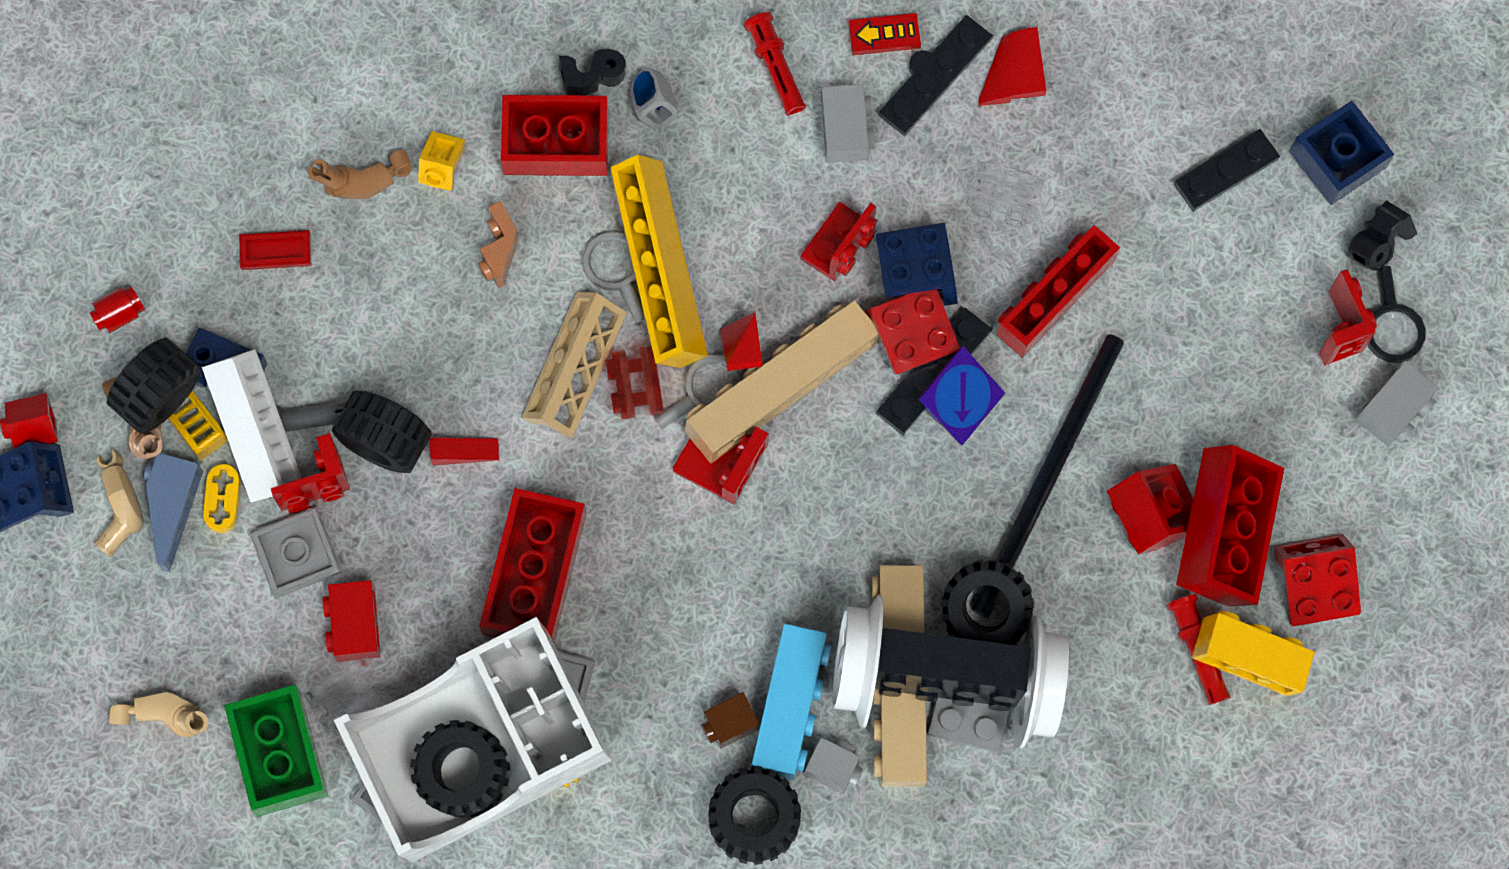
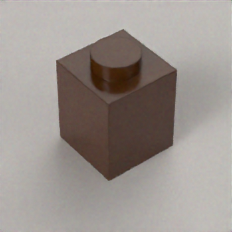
[701,692,760,749]

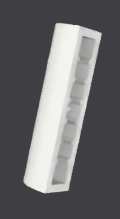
[202,349,302,502]

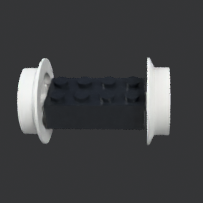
[832,595,1069,749]

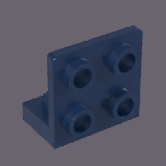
[876,223,958,306]
[0,441,74,532]

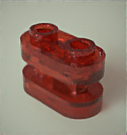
[605,345,664,420]

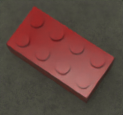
[1176,445,1285,607]
[479,488,587,644]

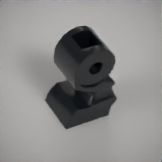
[559,49,626,96]
[1348,200,1418,271]

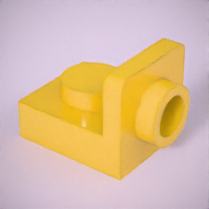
[418,131,465,191]

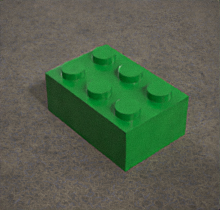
[224,684,329,817]

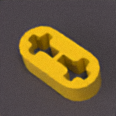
[203,464,241,533]

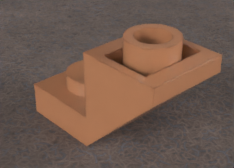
[478,200,519,288]

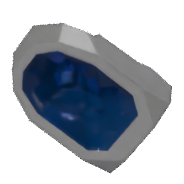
[630,68,678,128]

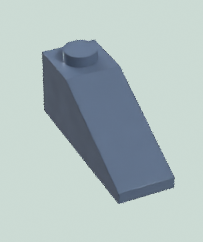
[144,453,203,572]

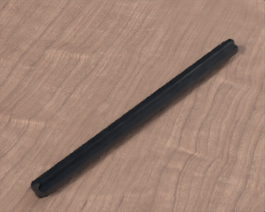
[972,334,1124,617]

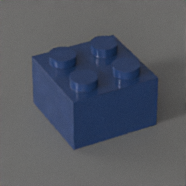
[1289,100,1394,205]

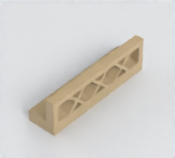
[521,292,627,438]

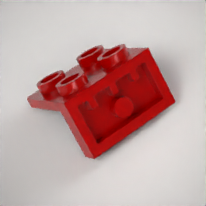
[800,201,878,282]
[1319,269,1377,366]
[865,290,960,374]
[673,427,769,505]
[271,433,350,513]
[1273,534,1361,626]

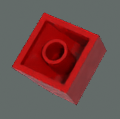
[1107,464,1193,555]

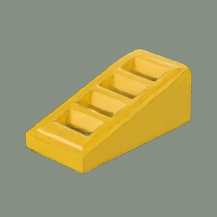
[168,391,228,461]

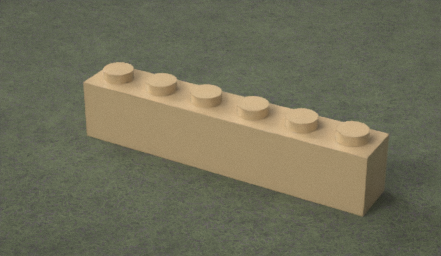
[685,300,879,464]
[871,565,927,787]

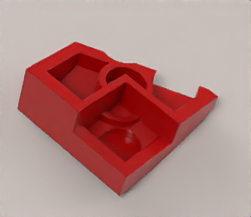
[978,27,1047,106]

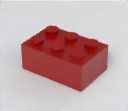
[501,95,609,176]

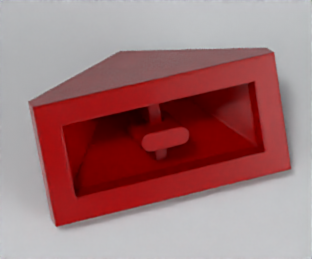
[720,312,763,371]

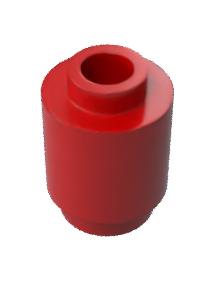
[89,286,145,334]

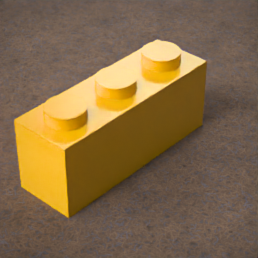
[1192,611,1315,696]

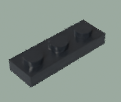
[1174,129,1280,212]

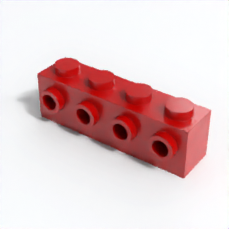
[996,225,1121,359]

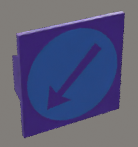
[918,346,1005,445]

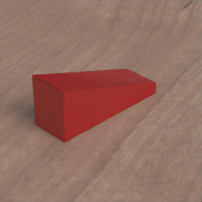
[429,438,500,466]

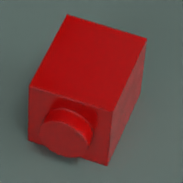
[0,393,58,449]

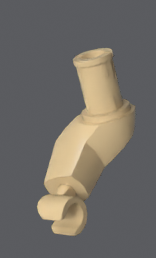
[93,449,144,557]
[109,692,208,737]

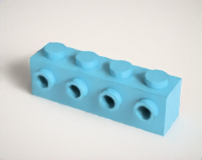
[751,624,832,780]

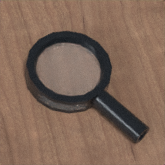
[1368,266,1426,363]

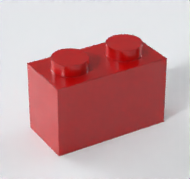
[323,580,381,662]

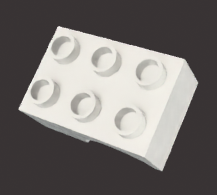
[334,617,612,862]

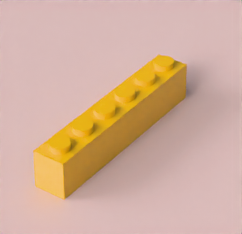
[610,154,708,368]

